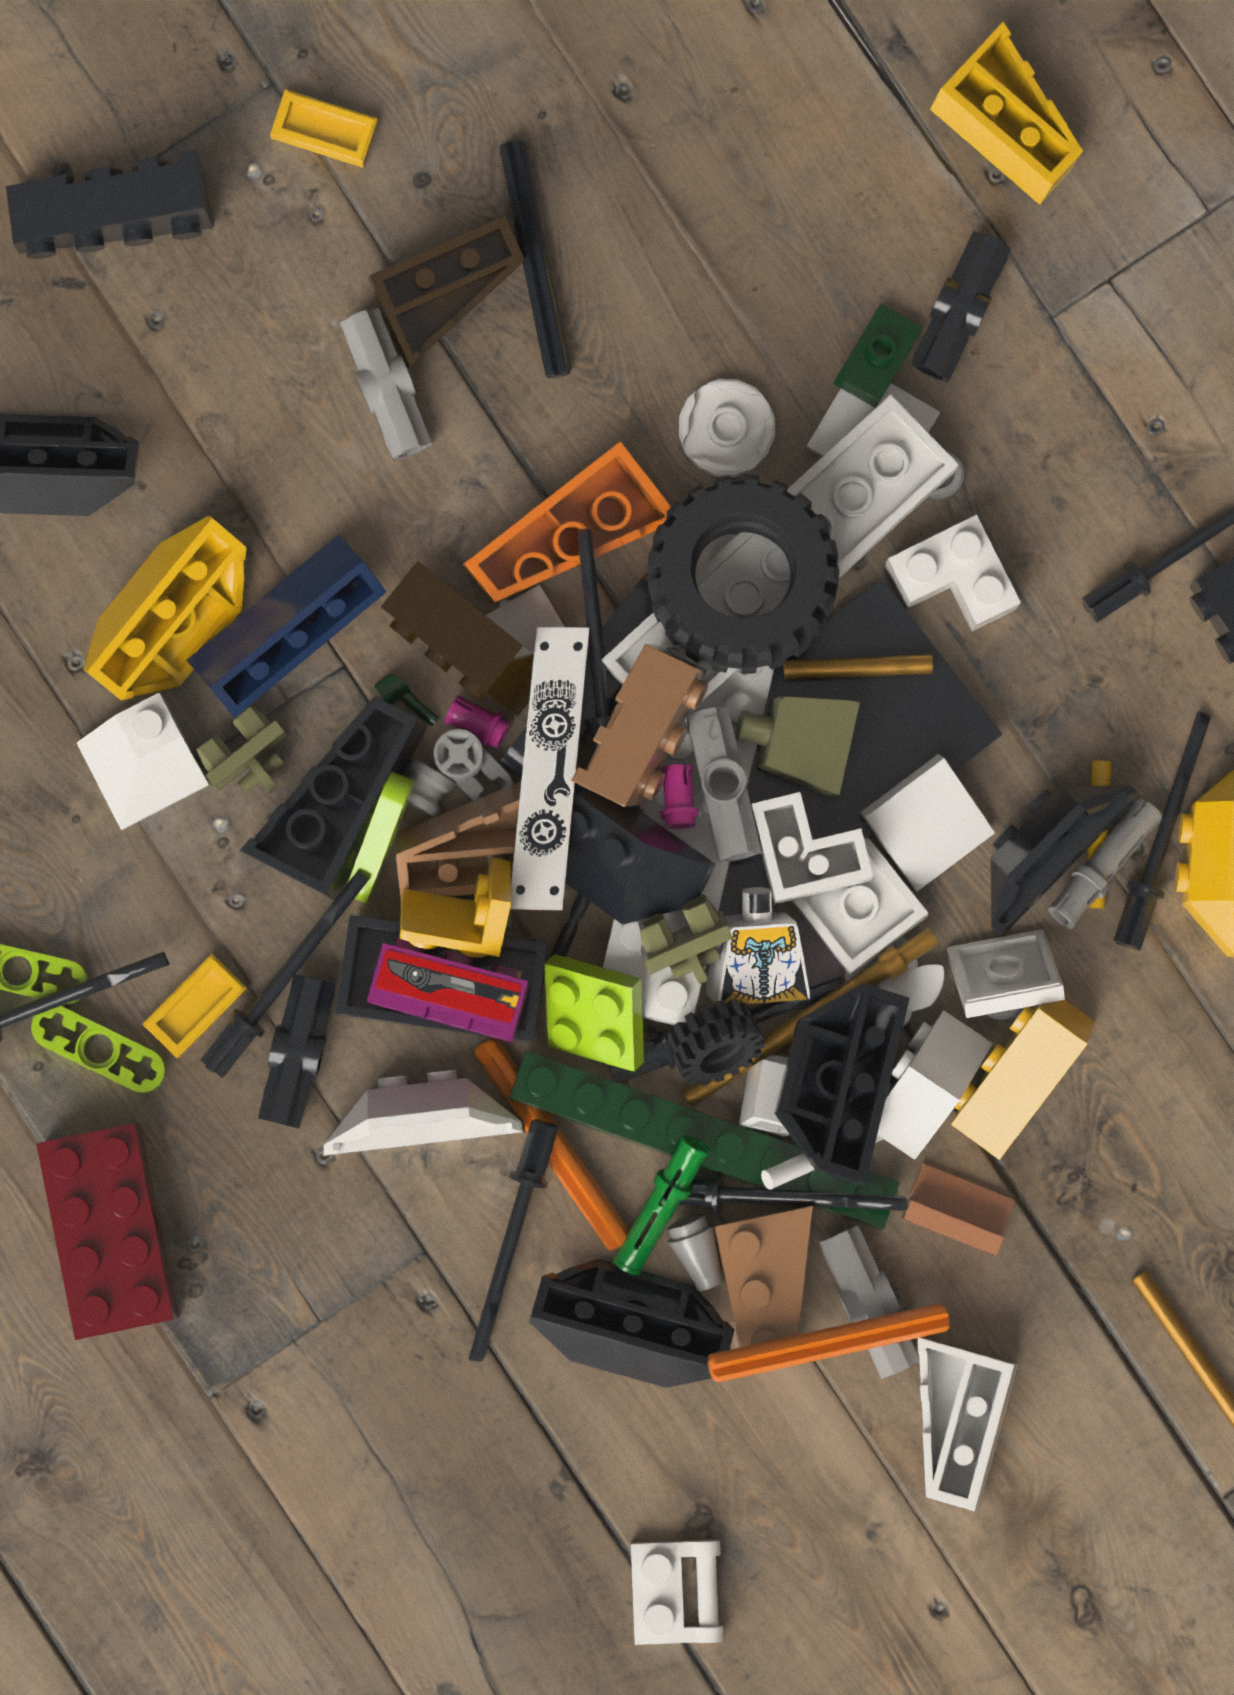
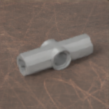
[340,308,432,461]
[686,706,762,863]
[819,1225,920,1379]

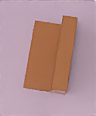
[901,1163,1015,1256]

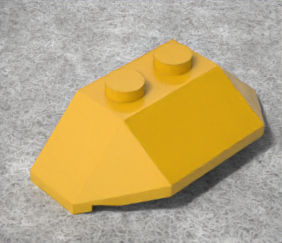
[83,516,247,701]
[1175,769,1234,957]

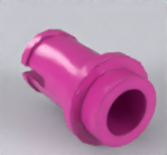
[444,695,511,749]
[660,764,699,829]

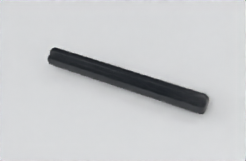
[500,140,571,378]

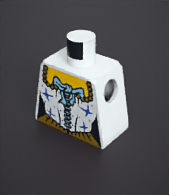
[706,887,810,1005]

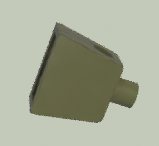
[736,696,860,797]

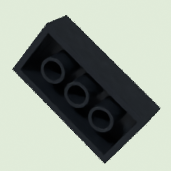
[335,915,548,1044]

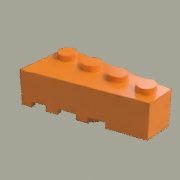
[461,441,671,604]

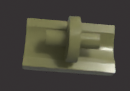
[197,706,288,794]
[638,894,733,984]

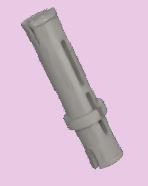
[1048,799,1162,929]

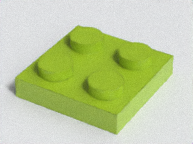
[545,954,644,1072]

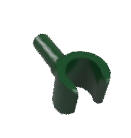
[375,674,440,727]

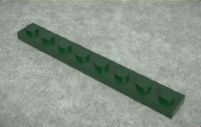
[508,1051,899,1230]

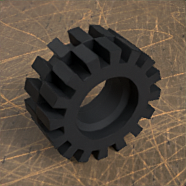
[667,999,765,1085]

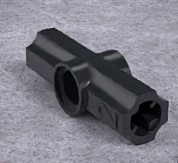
[911,231,1011,383]
[258,974,336,1129]

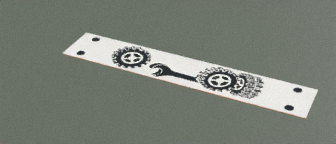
[510,627,589,910]

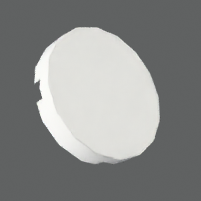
[679,379,775,477]

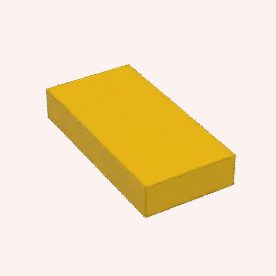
[270,89,378,168]
[143,954,248,1059]

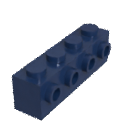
[187,535,386,718]

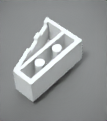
[918,1338,1018,1511]

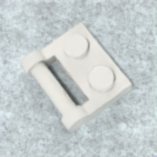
[631,1539,724,1645]

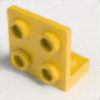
[400,858,511,958]

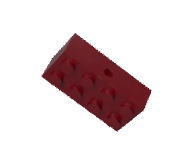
[36,1123,179,1340]

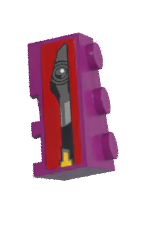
[367,937,530,1043]

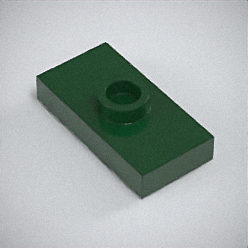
[834,303,923,408]

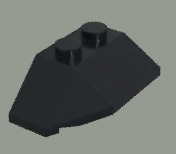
[0,414,139,516]
[565,765,716,925]
[991,785,1140,937]
[774,983,910,1186]
[529,1259,735,1388]

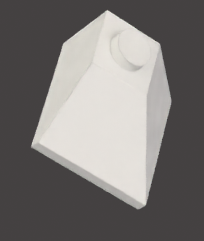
[77,693,209,830]

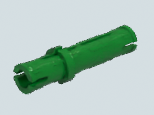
[612,1135,710,1275]

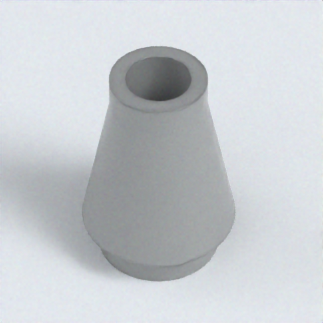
[667,1213,725,1291]

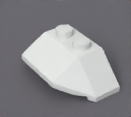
[323,1070,523,1155]

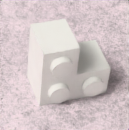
[885,515,1021,631]
[751,792,873,905]
[877,1010,993,1160]

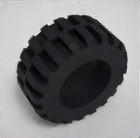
[648,474,840,674]

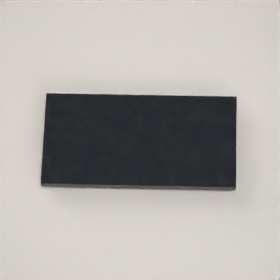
[718,579,1002,916]

